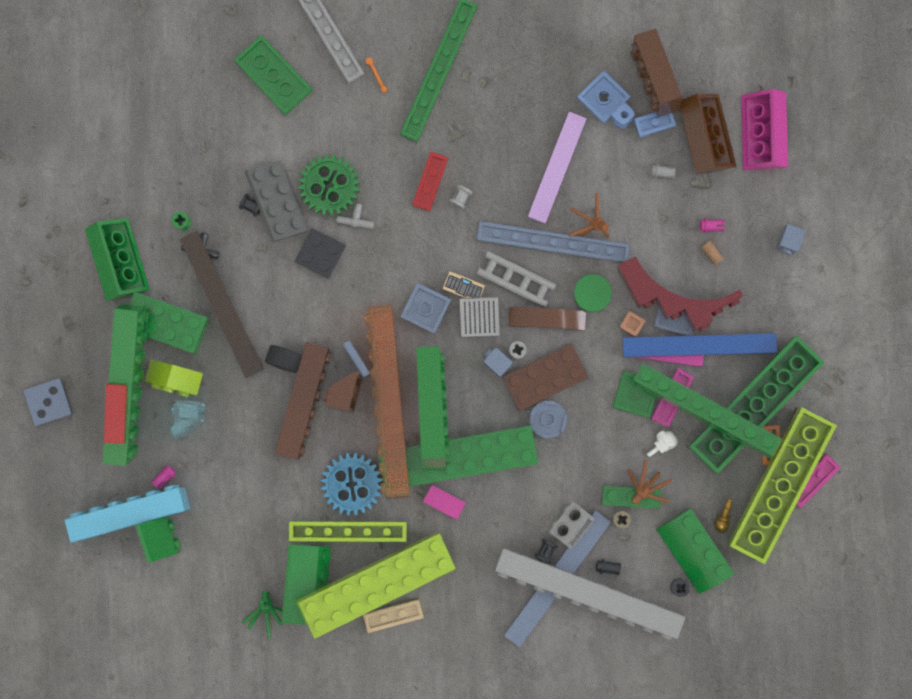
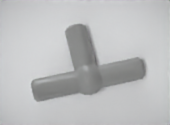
[336,203,374,229]

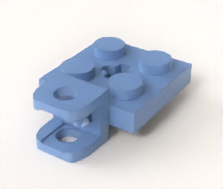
[577,71,635,129]

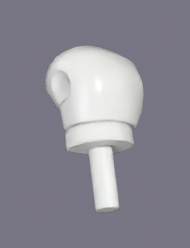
[647,430,678,457]

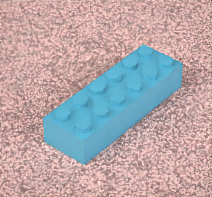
[65,485,191,543]

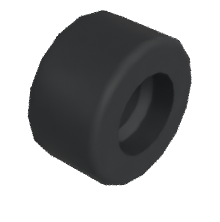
[265,345,302,373]

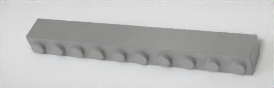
[494,547,686,640]

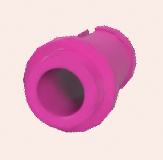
[700,218,725,233]
[151,465,176,490]

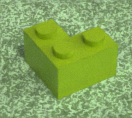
[145,359,203,397]

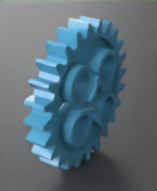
[321,453,383,515]

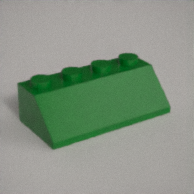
[85,218,150,302]
[656,508,734,594]
[282,544,331,625]

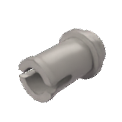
[651,163,676,179]

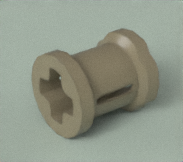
[612,511,631,529]

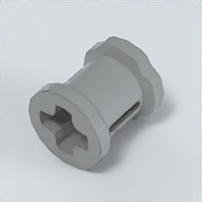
[449,184,472,209]
[509,341,527,360]

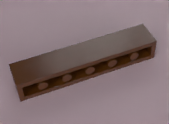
[275,342,332,460]

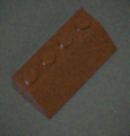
[680,94,737,174]
[323,371,363,414]

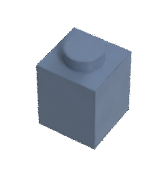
[776,224,806,256]
[483,348,513,378]

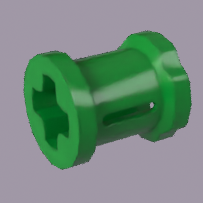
[172,212,192,231]

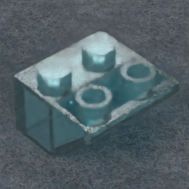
[170,400,205,440]

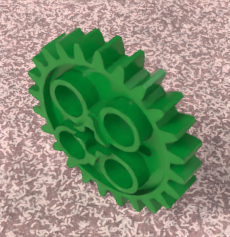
[298,154,360,217]

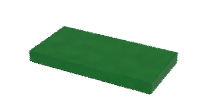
[234,35,313,116]

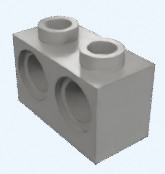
[549,502,595,550]

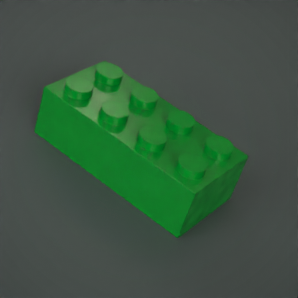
[130,292,210,355]

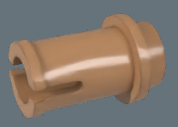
[701,240,724,265]

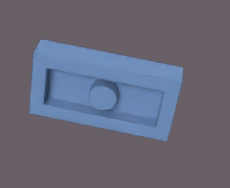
[634,112,676,138]

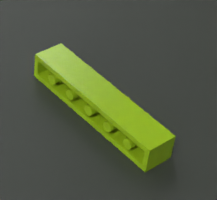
[289,521,407,542]

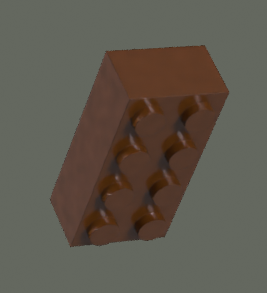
[630,28,682,118]

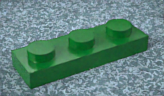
[602,486,661,508]

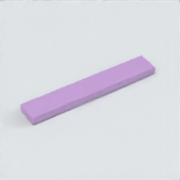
[528,112,587,224]

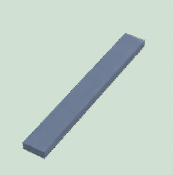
[477,221,630,263]
[504,510,611,647]

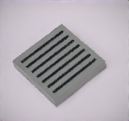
[460,297,499,337]

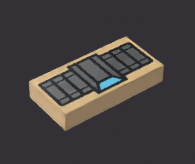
[443,272,485,298]

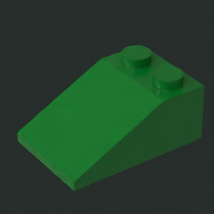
[135,516,182,563]

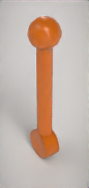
[366,57,388,93]

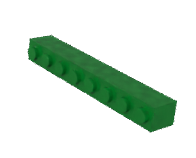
[633,364,782,460]

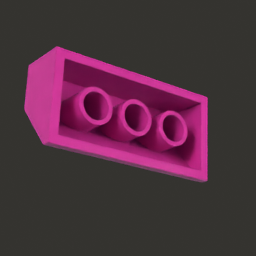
[741,89,788,170]

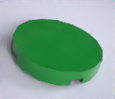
[574,274,612,312]

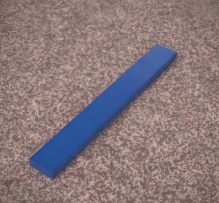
[622,334,777,358]

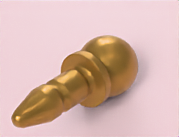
[714,498,732,533]

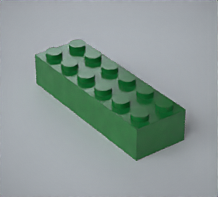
[416,346,450,471]

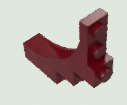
[617,256,743,332]

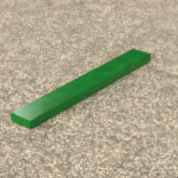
[400,0,478,142]

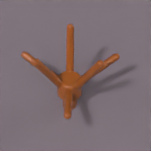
[569,193,610,238]
[627,459,673,505]

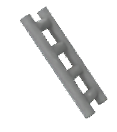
[477,251,556,308]

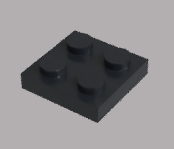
[294,228,346,279]

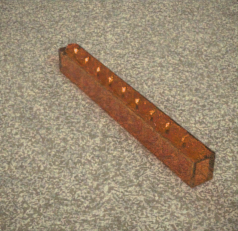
[365,305,410,500]

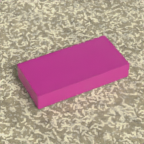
[423,485,466,520]

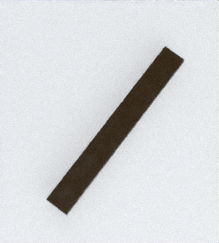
[180,231,263,378]

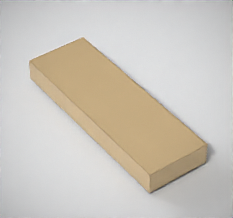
[363,599,424,633]

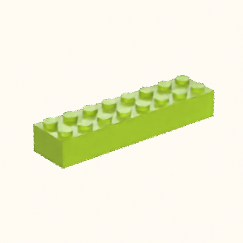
[727,407,837,564]
[296,532,456,639]

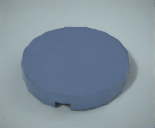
[529,401,567,439]

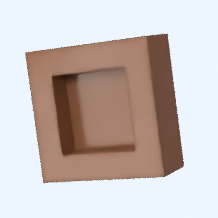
[619,311,646,337]

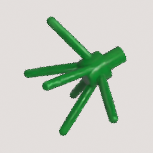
[242,591,283,638]

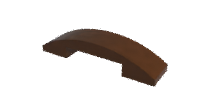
[509,307,586,331]

